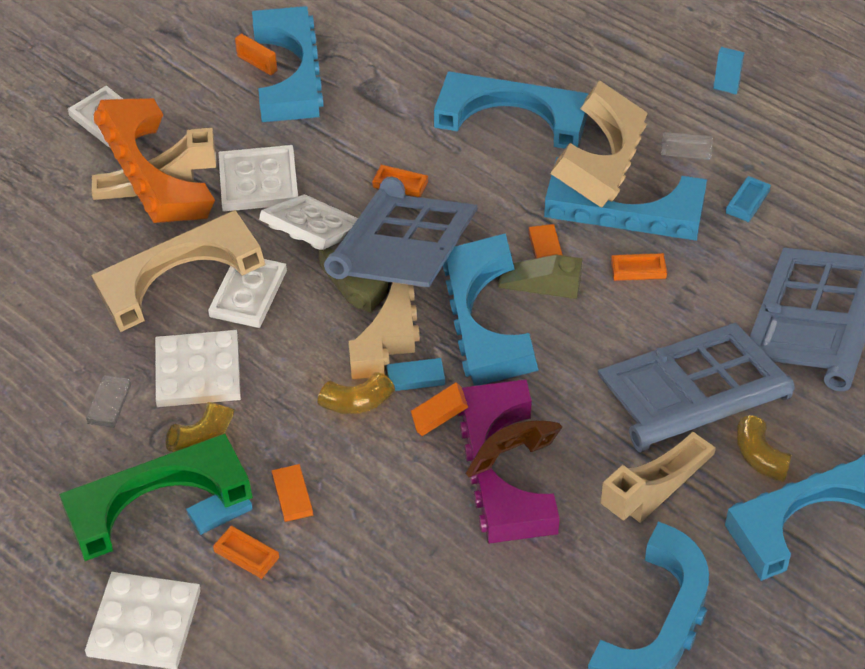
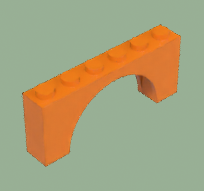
[94,98,215,223]

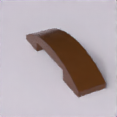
[466,420,562,478]

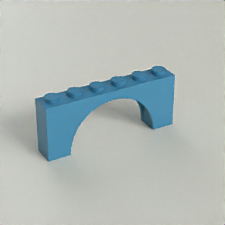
[252,6,324,122]
[434,71,589,149]
[544,157,707,241]
[443,233,539,386]
[725,455,865,581]

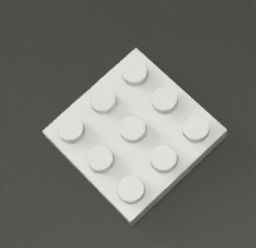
[219,145,298,212]
[259,194,358,250]
[155,330,241,407]
[85,572,201,669]

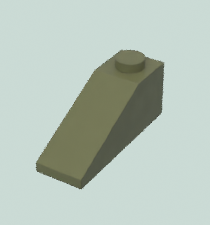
[318,248,388,313]
[499,255,583,299]

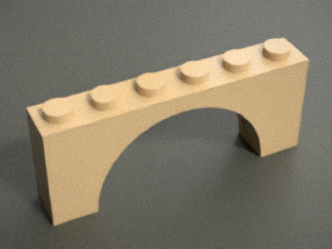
[550,80,648,208]
[91,210,266,332]

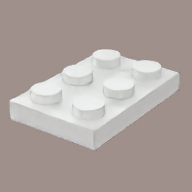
[68,86,123,149]
[208,259,287,328]

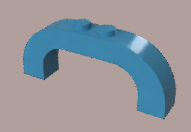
[588,521,709,669]

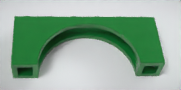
[59,434,253,561]

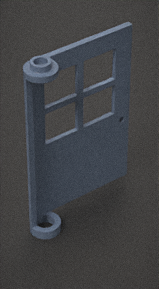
[324,177,478,287]
[750,248,865,391]
[598,322,795,453]

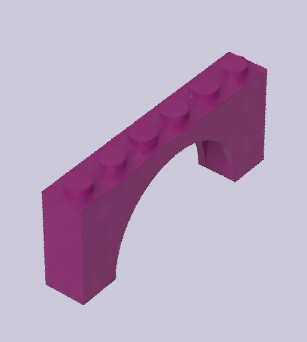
[457,379,560,544]

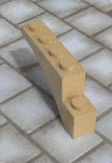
[92,128,216,200]
[349,282,420,379]
[601,432,716,523]

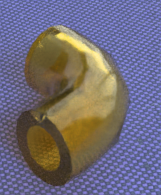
[317,372,395,414]
[166,402,235,452]
[737,415,792,482]

